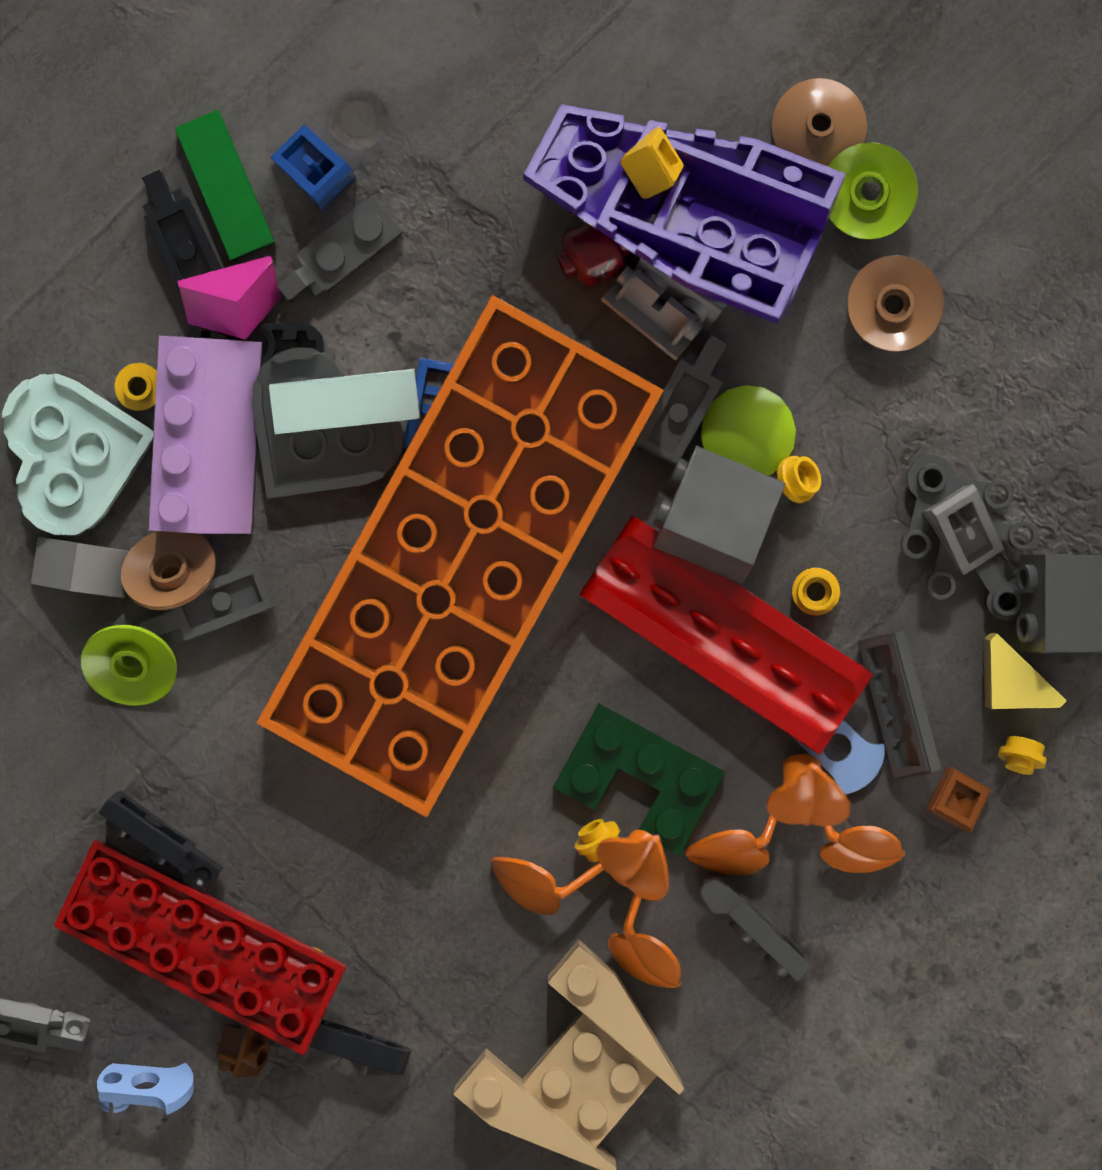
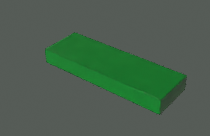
[175,109,276,262]

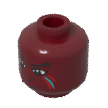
[556,222,631,288]

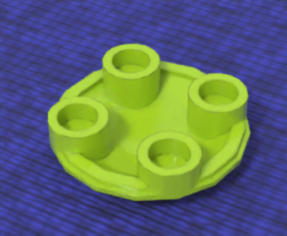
[700,385,796,476]

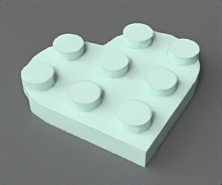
[2,374,154,536]

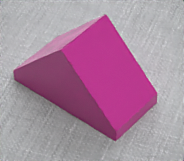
[177,256,281,339]

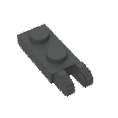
[699,873,810,981]

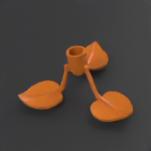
[685,754,905,876]
[490,830,682,988]

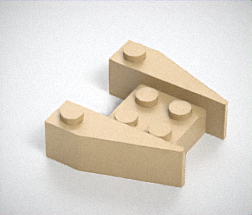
[453,939,684,1170]

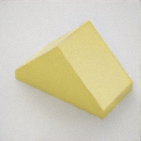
[983,633,1067,709]

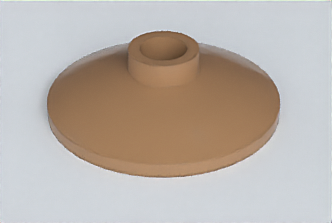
[771,78,867,167]
[847,255,944,352]
[121,531,216,610]

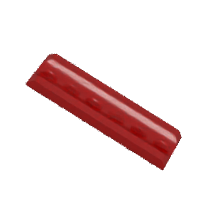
[579,516,873,755]
[53,840,347,1056]

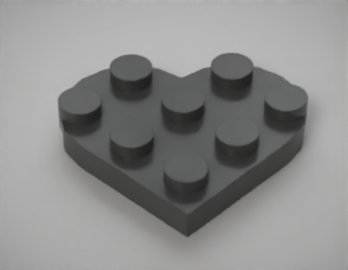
[252,348,403,499]

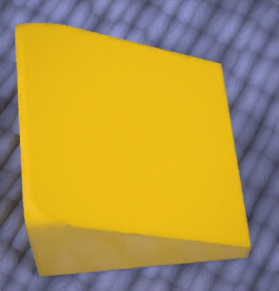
[620,127,684,199]

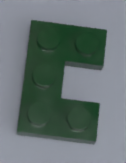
[553,703,725,856]

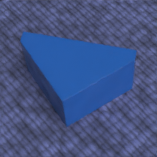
[270,124,356,211]

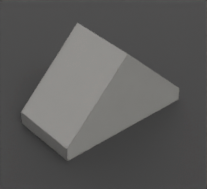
[923,484,1004,575]
[31,537,129,599]

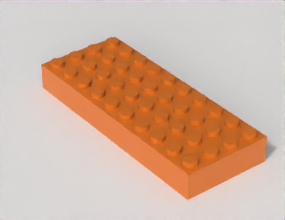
[257,295,664,818]

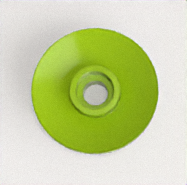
[828,142,918,239]
[81,625,177,706]

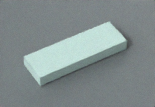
[269,369,420,434]

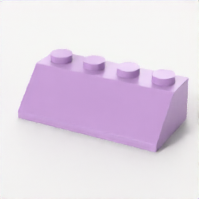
[149,336,263,534]

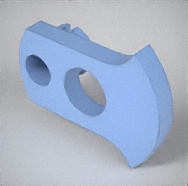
[792,720,885,794]
[97,1063,194,1115]

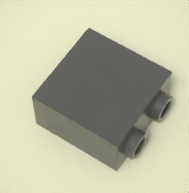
[652,446,786,584]
[1016,555,1102,653]

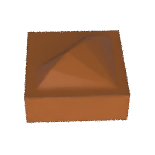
[925,767,992,832]

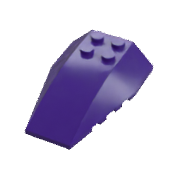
[523,104,846,324]

